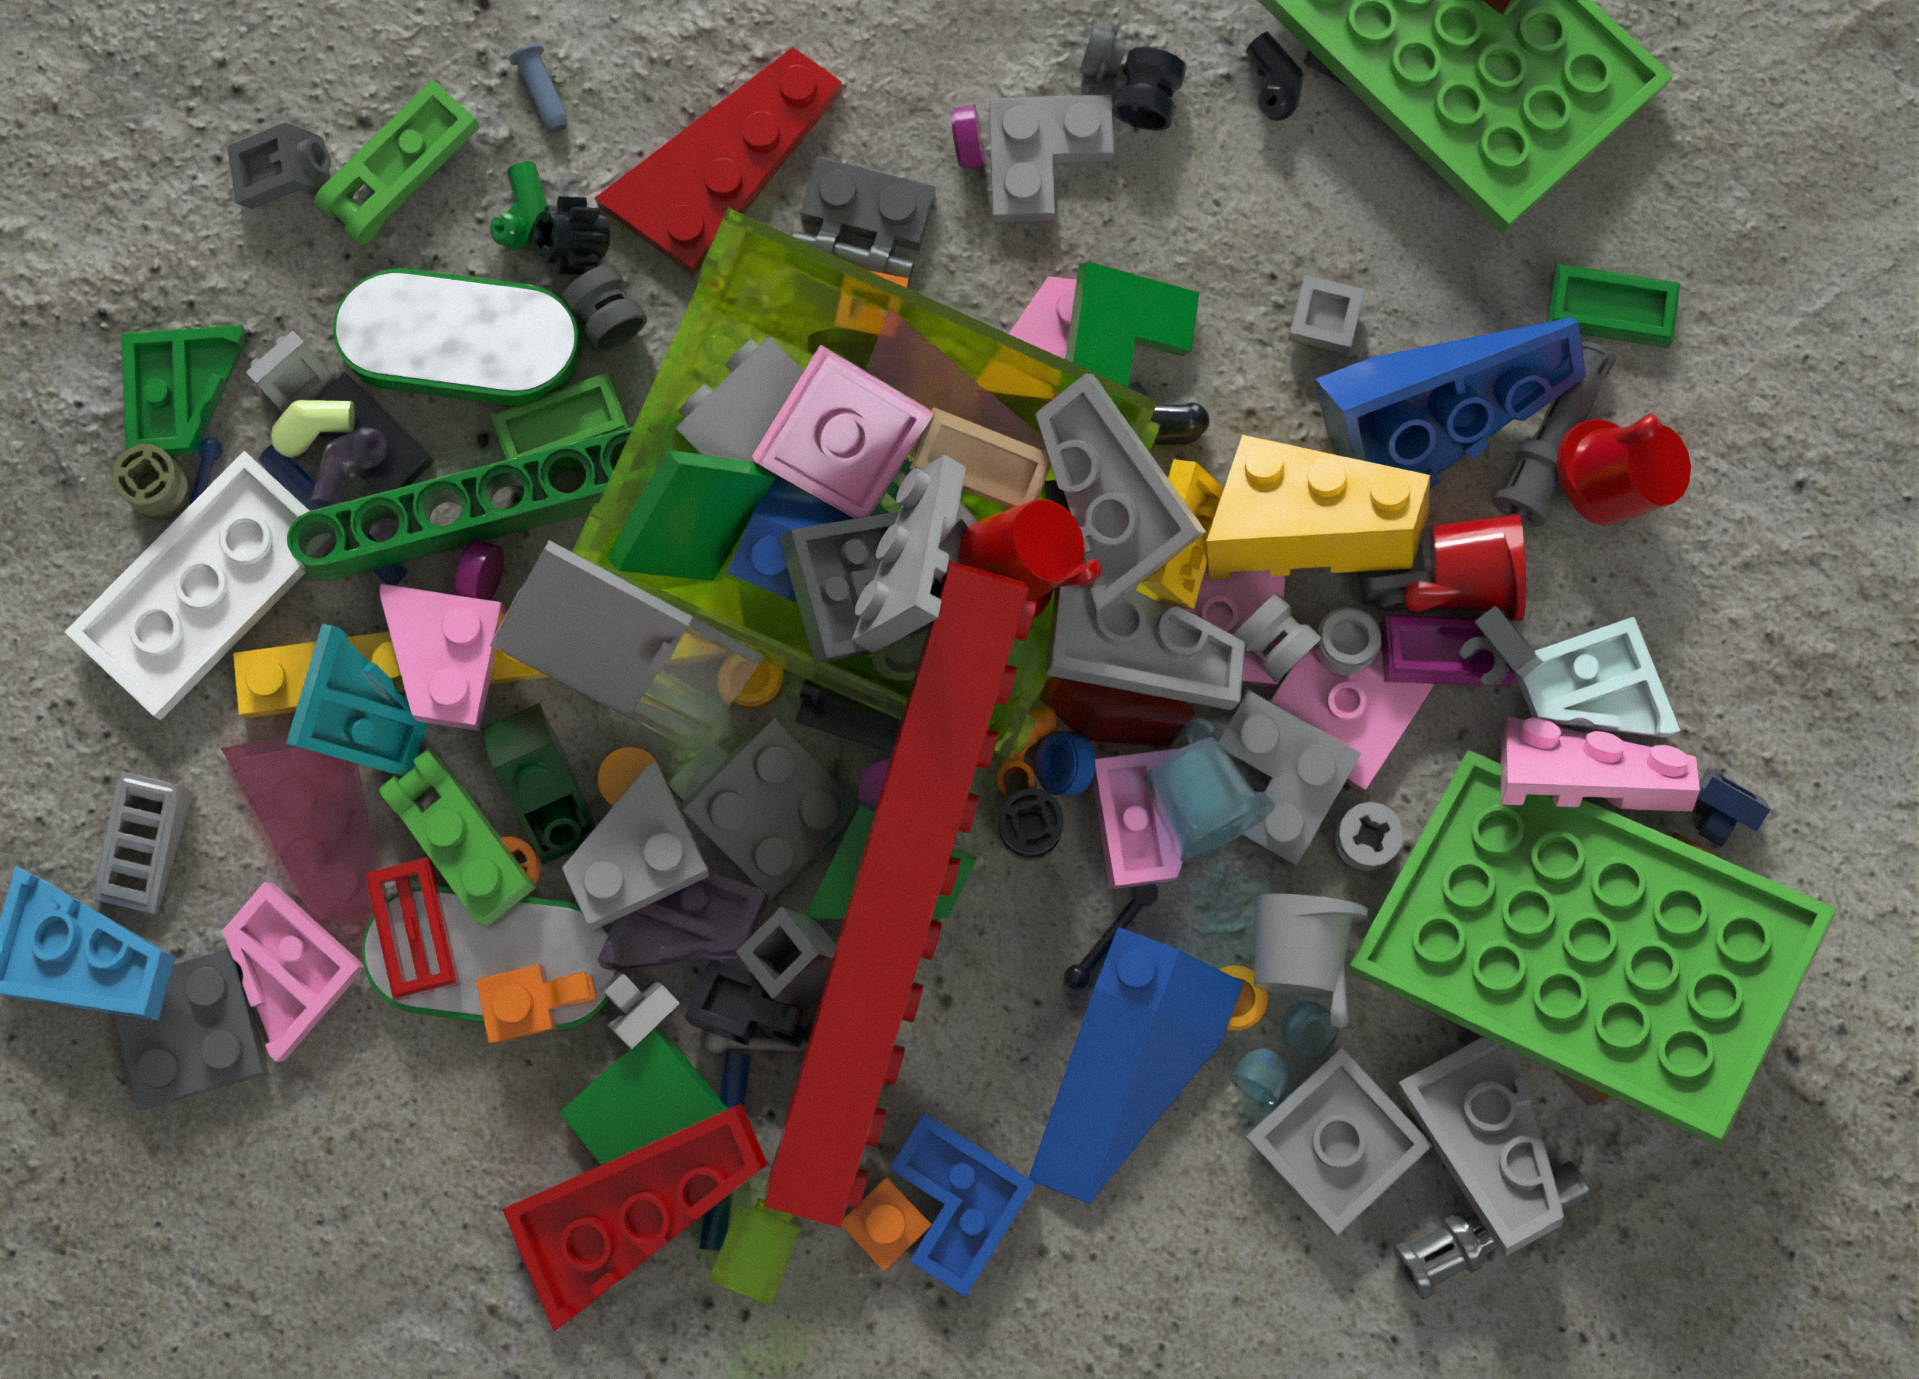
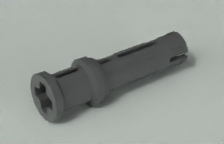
[1493,341,1616,527]
[1393,1161,1591,1300]

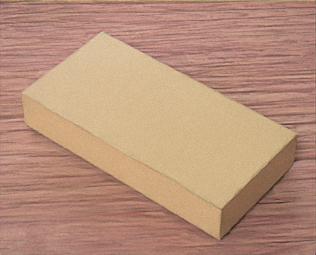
[909,407,1051,508]

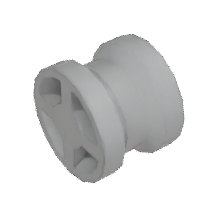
[1333,802,1404,873]

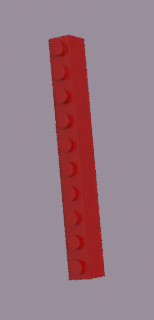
[763,561,1036,1228]

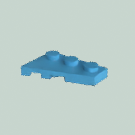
[0,865,175,1021]

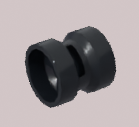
[1112,47,1187,131]
[999,788,1064,861]

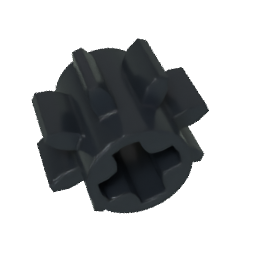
[532,196,610,275]

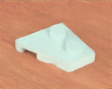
[1514,617,1680,738]

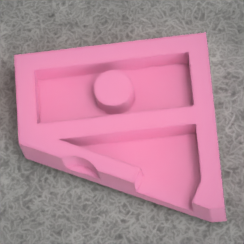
[379,584,506,731]
[1092,744,1215,890]
[222,882,364,1062]

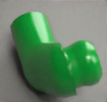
[490,161,548,251]

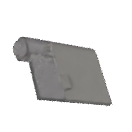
[490,540,764,753]

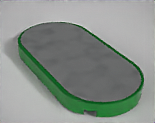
[333,268,581,406]
[362,885,621,1032]

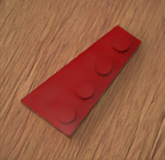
[595,47,843,276]
[502,1103,768,1331]

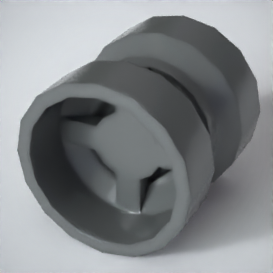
[562,264,647,352]

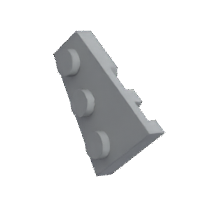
[1035,373,1206,611]
[851,455,966,653]
[1045,557,1245,710]
[1397,1037,1564,1257]

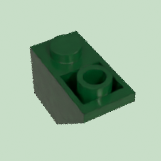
[481,703,597,864]

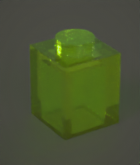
[709,1197,804,1305]

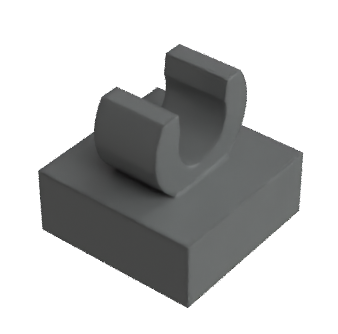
[1459,606,1543,687]

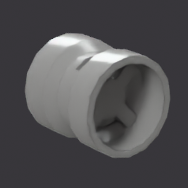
[1233,593,1322,683]

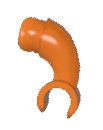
[997,705,1058,800]

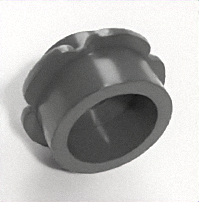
[1079,25,1127,84]

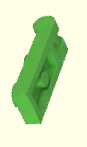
[314,79,480,246]
[379,747,536,928]

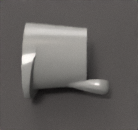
[1254,894,1368,1028]

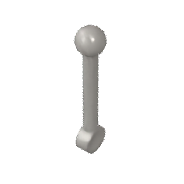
[704,1032,808,1054]

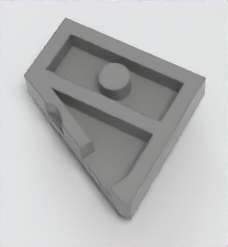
[562,762,709,931]

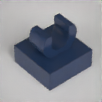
[1696,768,1771,847]

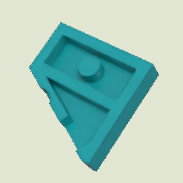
[286,624,428,776]

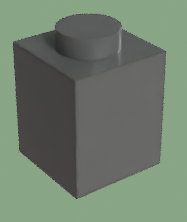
[736,907,836,1010]

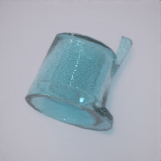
[1142,718,1275,861]

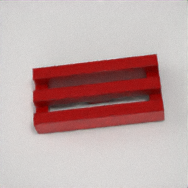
[365,857,461,1001]

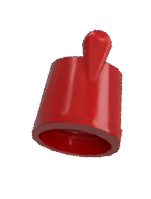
[1556,413,1691,526]
[958,500,1102,618]
[1403,514,1526,621]

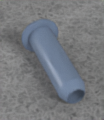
[509,44,567,132]

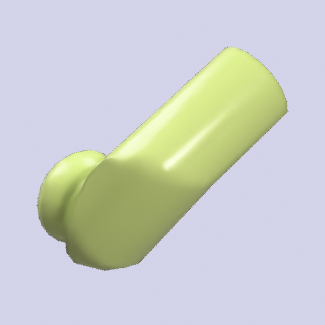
[271,400,355,457]

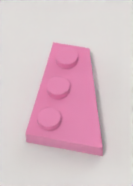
[1500,716,1700,812]

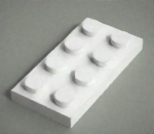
[65,451,336,721]

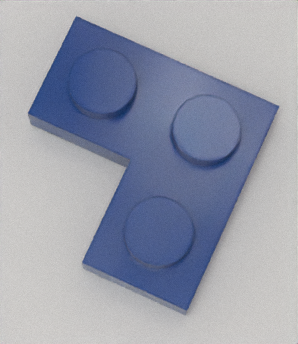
[889,1113,1035,1297]

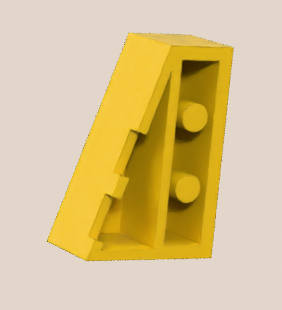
[1206,435,1430,580]

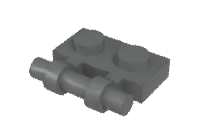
[789,156,936,283]

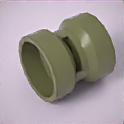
[112,444,192,521]

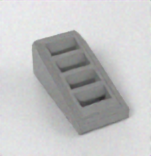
[93,771,193,916]

